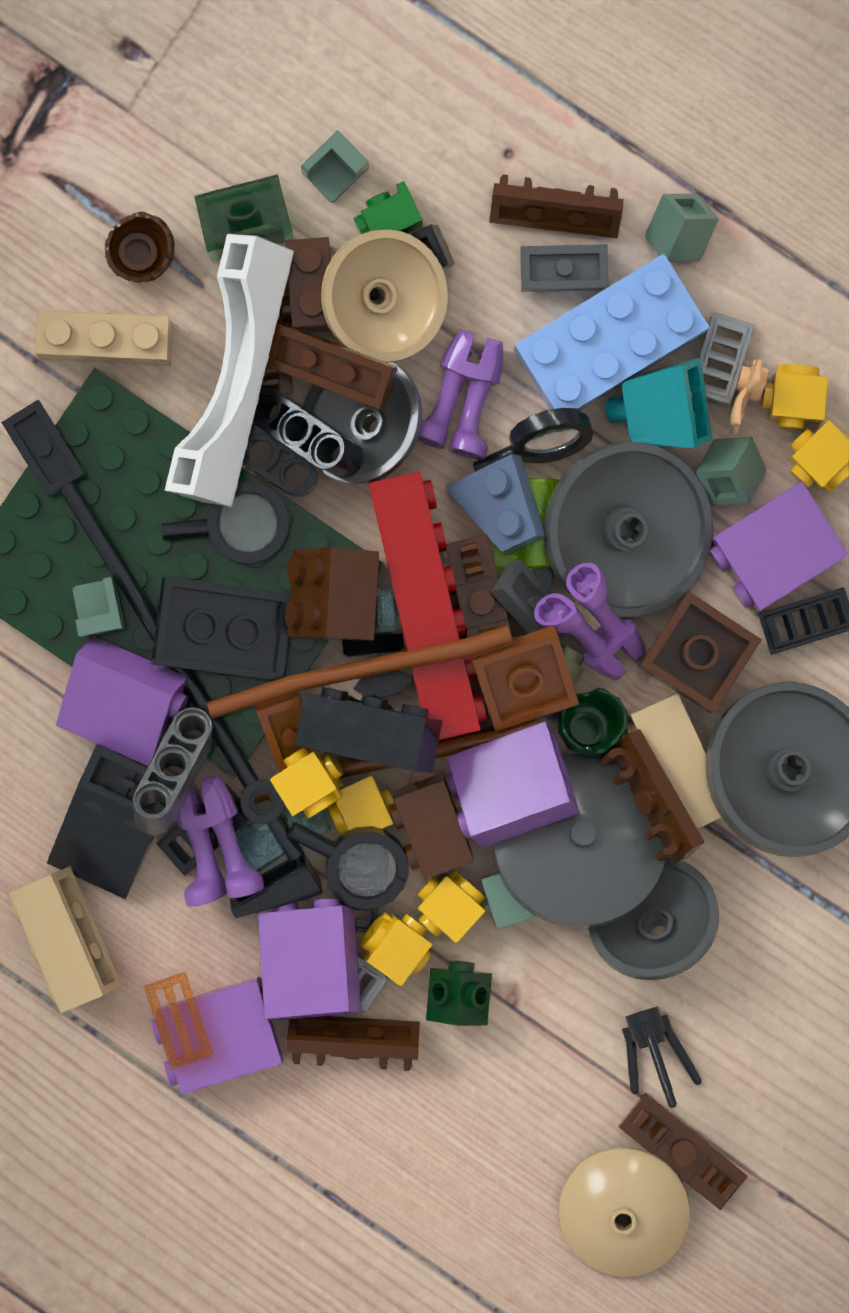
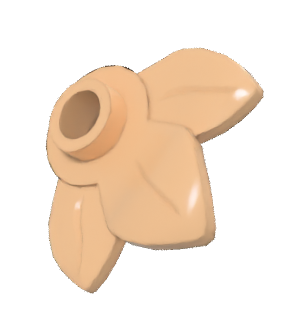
[730,359,769,436]

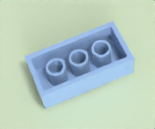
[513,253,710,410]

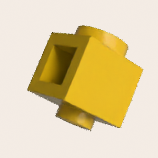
[761,364,828,430]
[787,420,849,494]
[270,747,344,819]
[328,775,394,845]
[417,870,486,944]
[360,912,433,986]

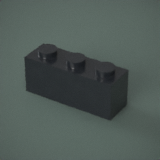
[295,687,442,773]

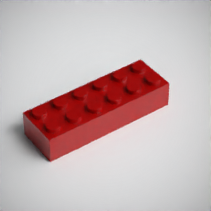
[369,471,487,740]

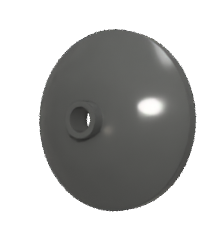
[301,361,422,484]
[588,857,719,980]

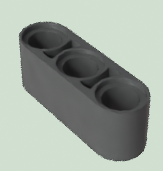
[133,707,212,835]

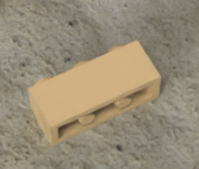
[35,310,173,366]
[626,693,722,829]
[8,866,122,1014]

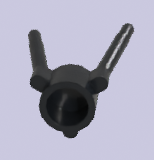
[622,1006,702,1108]

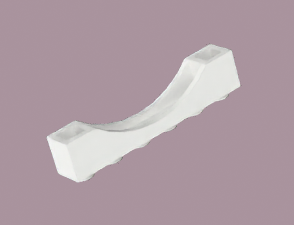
[165,234,294,507]

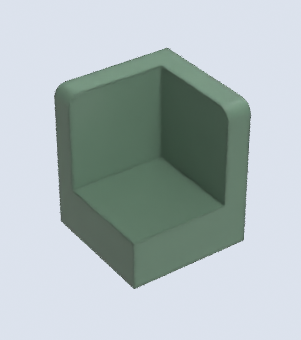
[301,130,369,203]
[645,193,719,262]
[696,437,766,506]
[72,576,126,638]
[480,874,537,929]

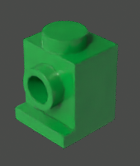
[353,181,423,234]

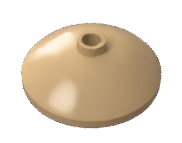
[321,229,448,362]
[559,1147,690,1277]

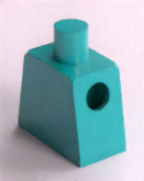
[606,358,712,448]

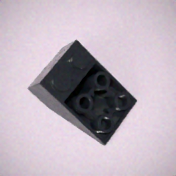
[47,744,172,899]

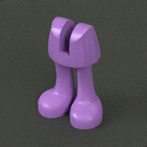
[417,329,503,460]
[534,563,646,681]
[176,775,264,907]

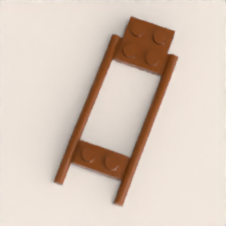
[207,625,579,804]

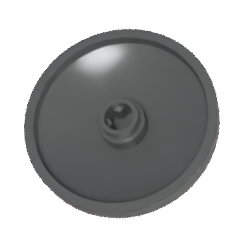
[544,442,713,617]
[706,682,849,857]
[492,755,666,928]

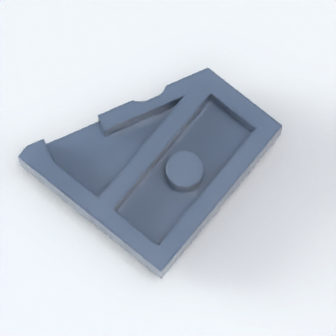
[446,454,546,553]

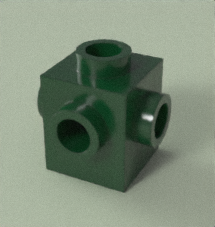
[426,960,492,1026]

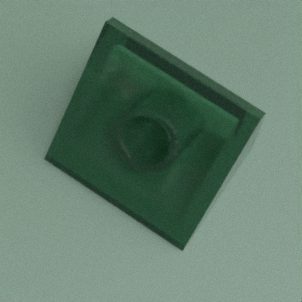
[194,174,295,261]

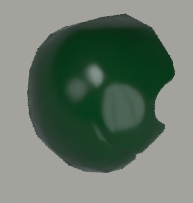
[558,688,627,757]

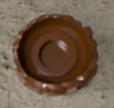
[104,212,175,283]

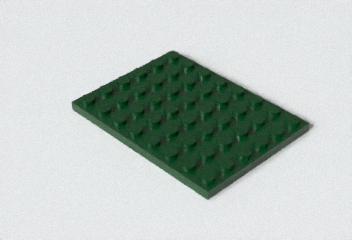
[0,368,382,778]

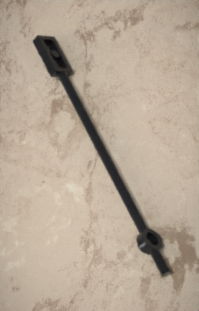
[1,399,305,862]

